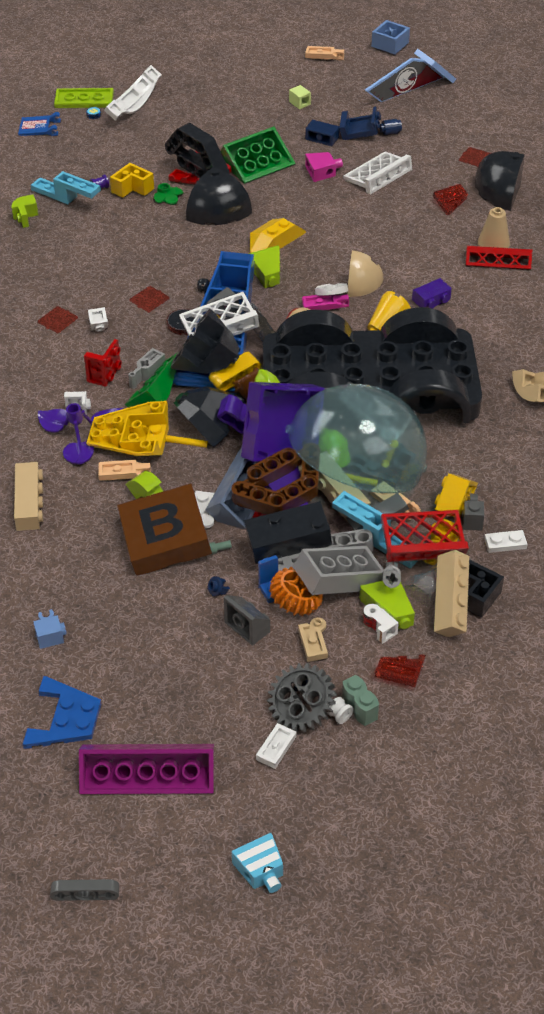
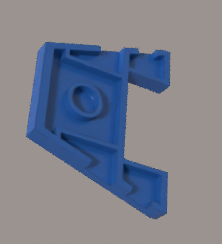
[23,676,101,749]

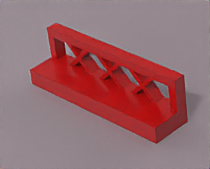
[466,246,533,270]

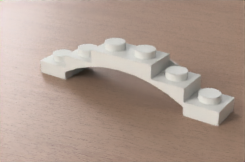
[104,65,162,120]

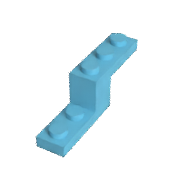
[31,171,101,204]
[332,491,418,569]

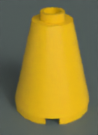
[367,291,411,331]

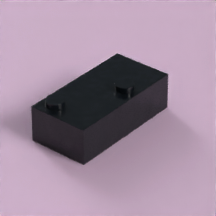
[244,501,332,564]

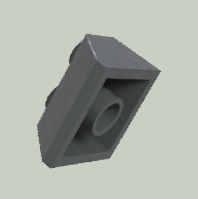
[224,595,270,646]

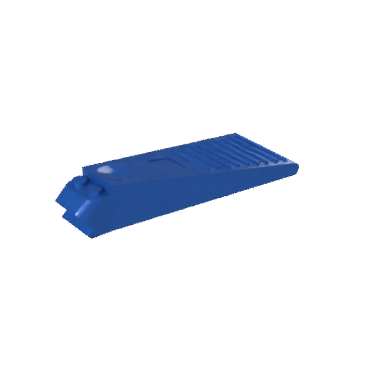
[173,251,255,392]

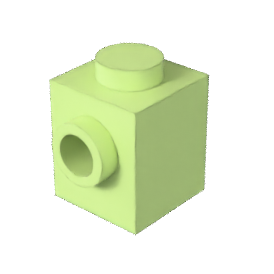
[289,85,311,109]

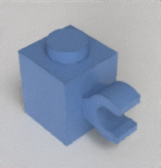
[33,609,66,649]

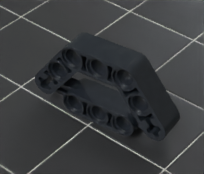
[165,123,230,179]

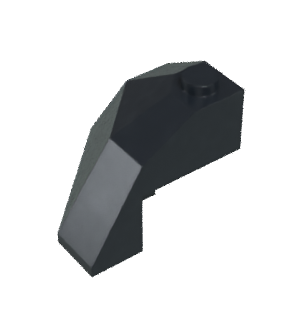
[171,308,239,374]
[174,386,245,447]

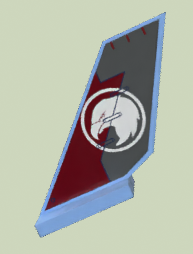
[365,49,456,102]

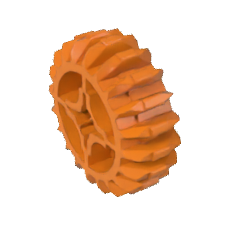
[269,567,323,616]

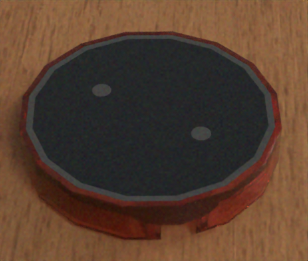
[167,309,195,335]

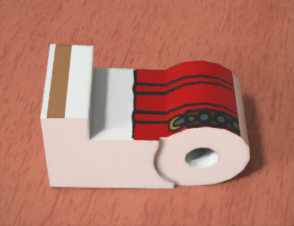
[363,604,398,644]

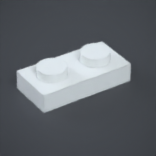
[484,530,528,553]
[256,723,296,769]

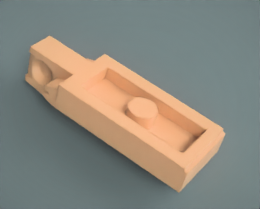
[305,46,344,60]
[98,460,151,481]

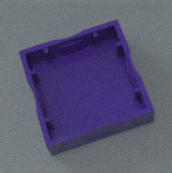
[241,382,325,461]

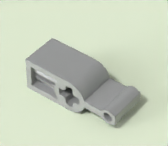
[128,348,165,389]

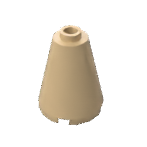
[478,207,510,248]

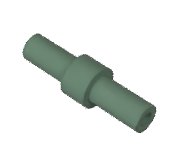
[209,540,232,555]

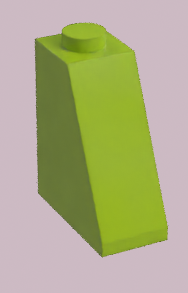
[249,245,280,288]
[359,581,415,629]

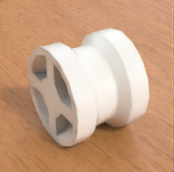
[327,697,354,724]

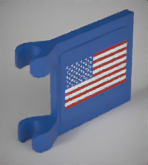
[18,112,61,136]

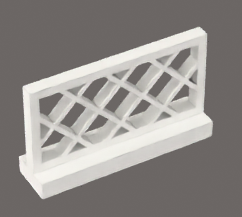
[343,152,412,194]
[179,292,259,336]

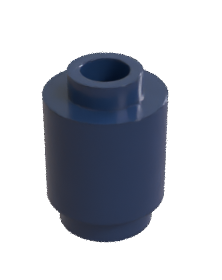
[379,119,402,135]

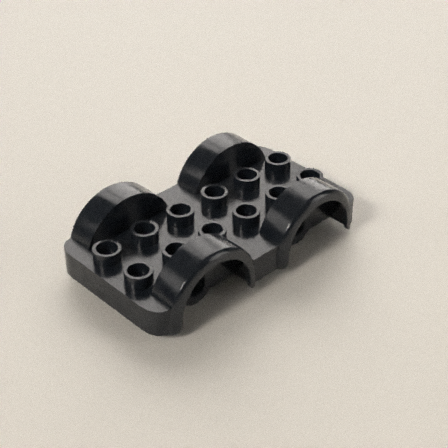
[263,307,482,426]

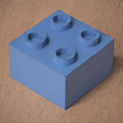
[371,20,410,54]

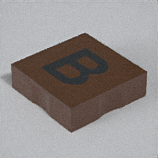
[117,483,212,576]

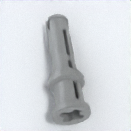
[383,560,401,588]

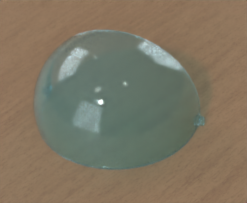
[285,384,427,493]

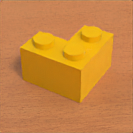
[110,163,155,198]
[435,473,478,517]

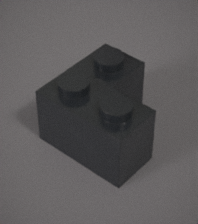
[467,559,504,618]

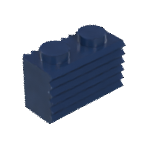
[305,120,340,146]

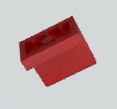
[84,339,122,387]

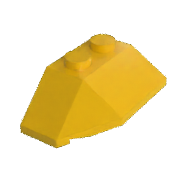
[250,218,306,253]

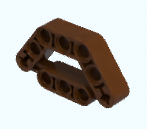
[231,443,320,515]

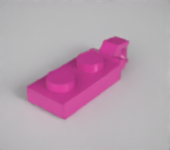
[302,294,349,310]

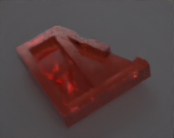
[433,184,468,216]
[375,654,426,688]

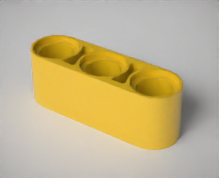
[209,351,261,391]

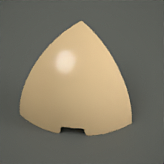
[348,250,383,297]
[512,369,544,402]

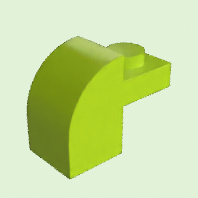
[12,194,38,228]
[126,471,163,499]

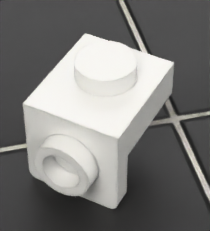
[88,307,108,332]
[64,391,91,415]

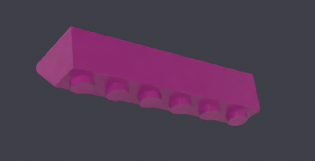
[79,744,214,794]

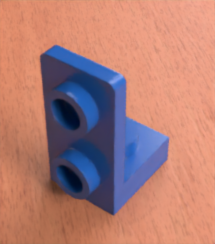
[258,555,278,604]

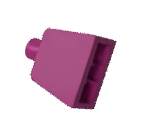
[305,152,343,182]

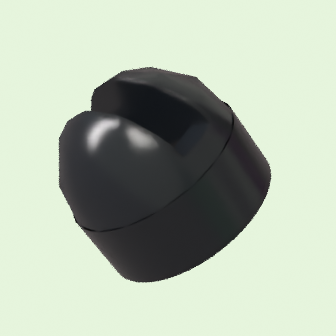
[197,278,210,293]

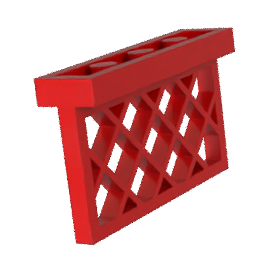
[381,510,469,562]

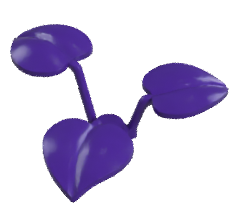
[38,403,123,465]

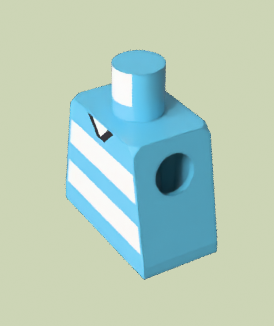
[232,833,283,893]

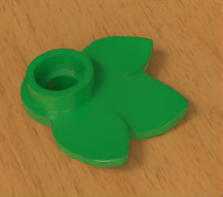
[154,183,183,205]

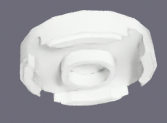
[315,283,348,295]

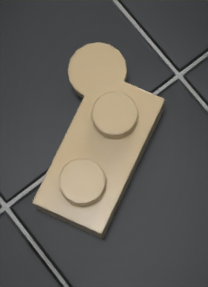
[298,618,328,662]

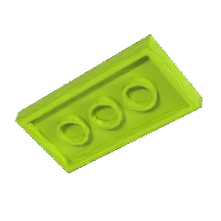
[54,88,114,108]

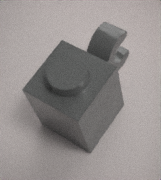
[463,493,484,531]

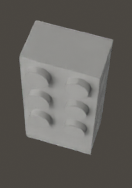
[294,546,384,595]

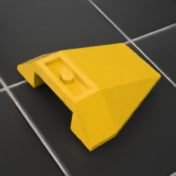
[87,401,169,456]

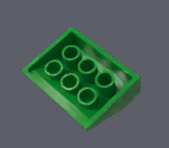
[221,127,296,184]

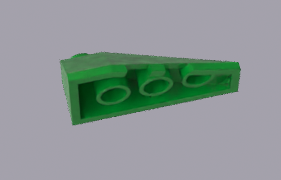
[125,352,178,407]

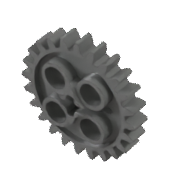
[267,663,337,733]

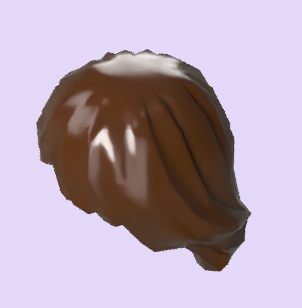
[233,367,259,400]

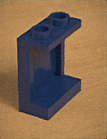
[339,106,381,140]

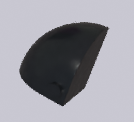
[475,151,525,211]
[186,167,252,225]

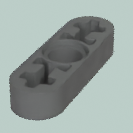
[50,879,120,901]

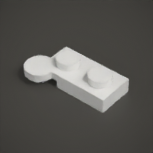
[195,491,214,528]

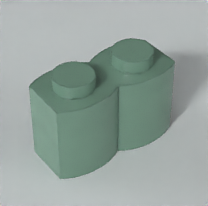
[342,675,379,726]

